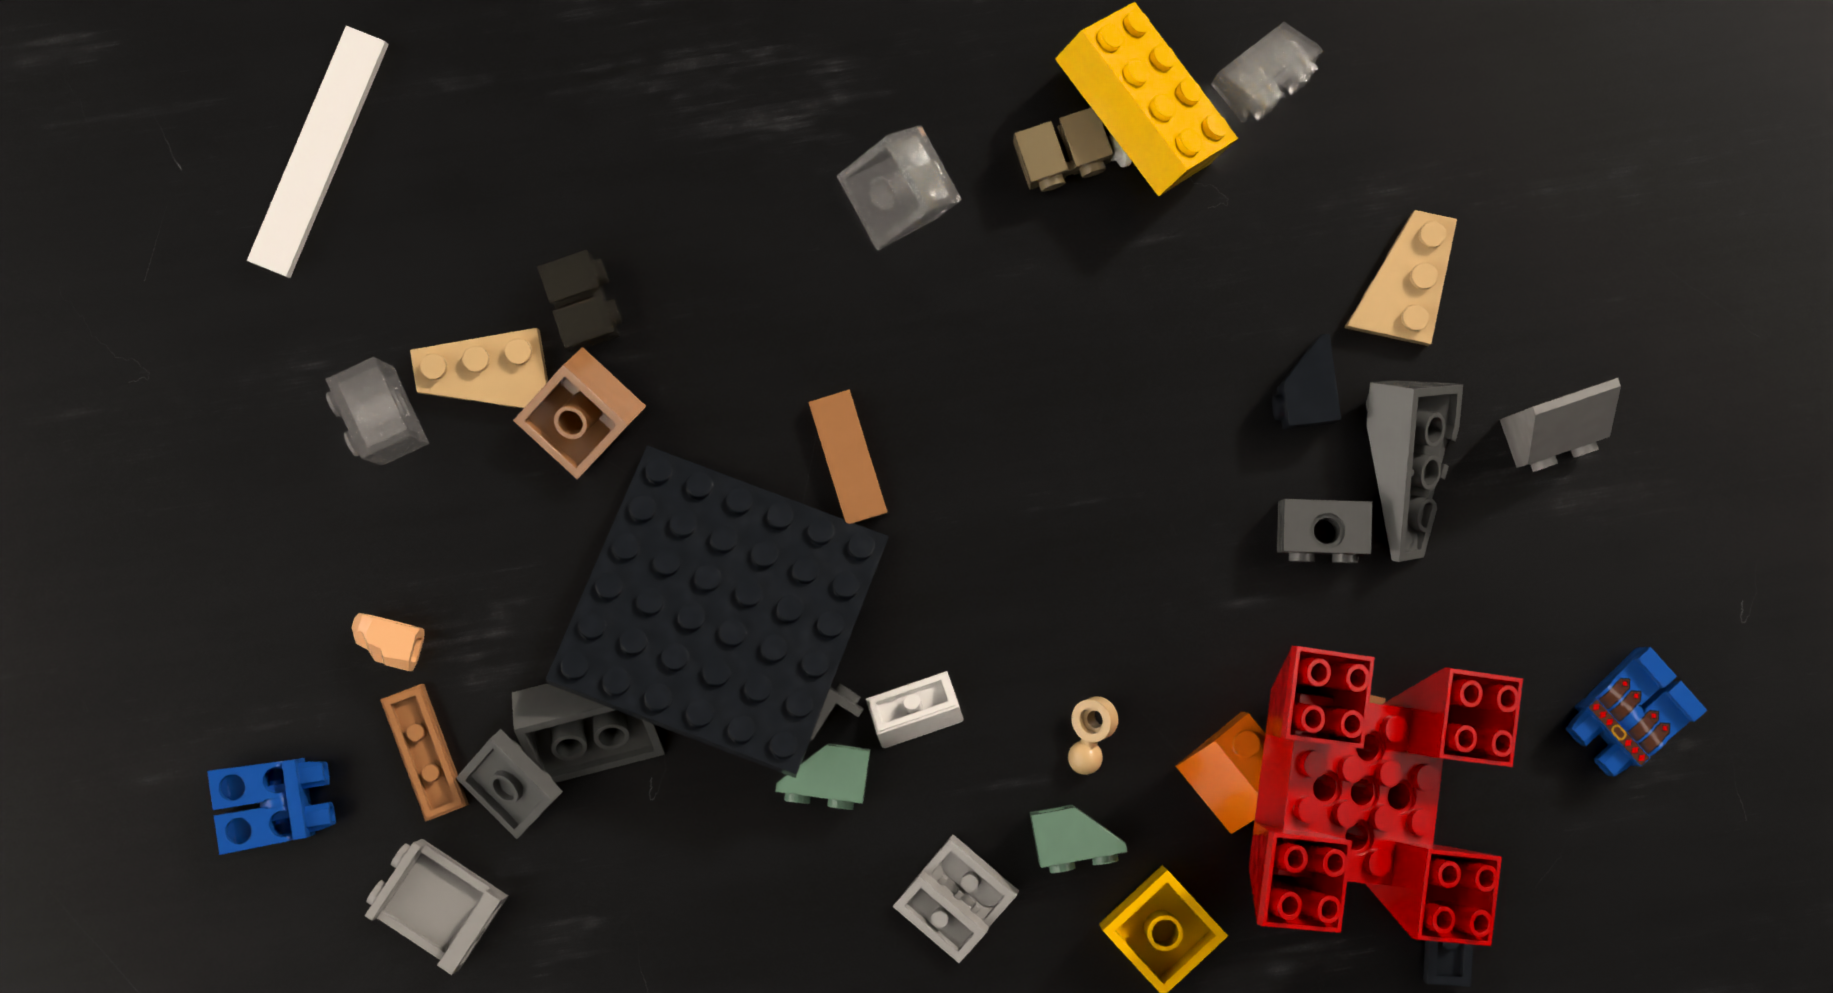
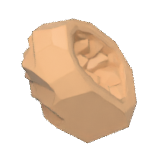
[351,613,424,671]

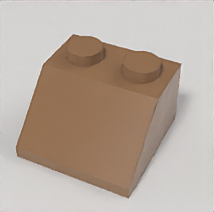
[513,347,646,479]

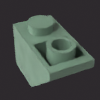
[775,743,871,810]
[1029,805,1128,873]

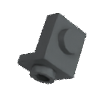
[811,683,864,740]

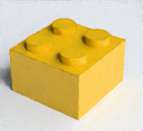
[1099,865,1228,993]

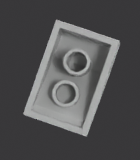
[1499,378,1621,472]

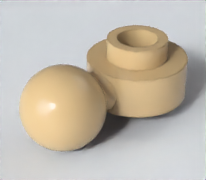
[1068,696,1118,775]

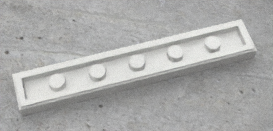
[247,26,388,278]

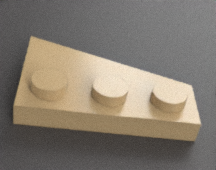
[1344,210,1457,346]
[410,328,548,408]

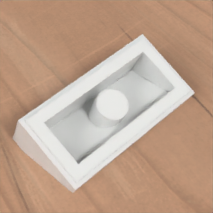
[866,671,964,748]

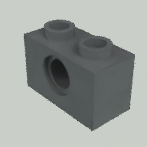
[1277,499,1372,563]

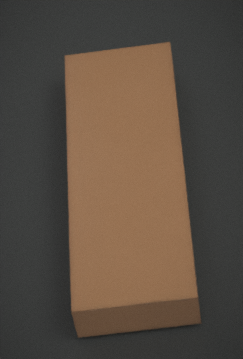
[808,389,888,524]
[380,684,469,822]

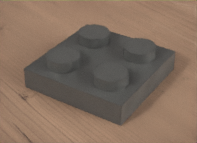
[456,729,563,839]

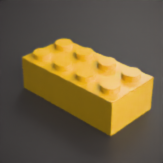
[1055,2,1238,196]

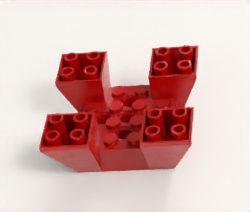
[1249,645,1523,946]

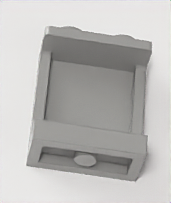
[365,839,508,975]

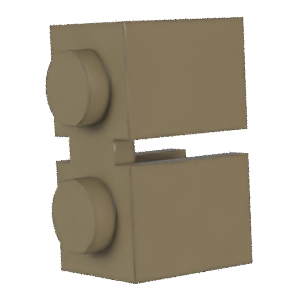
[1013,108,1113,192]

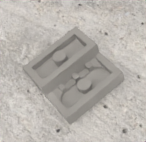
[893,835,1019,963]

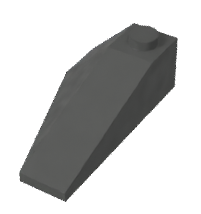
[1366,380,1463,562]

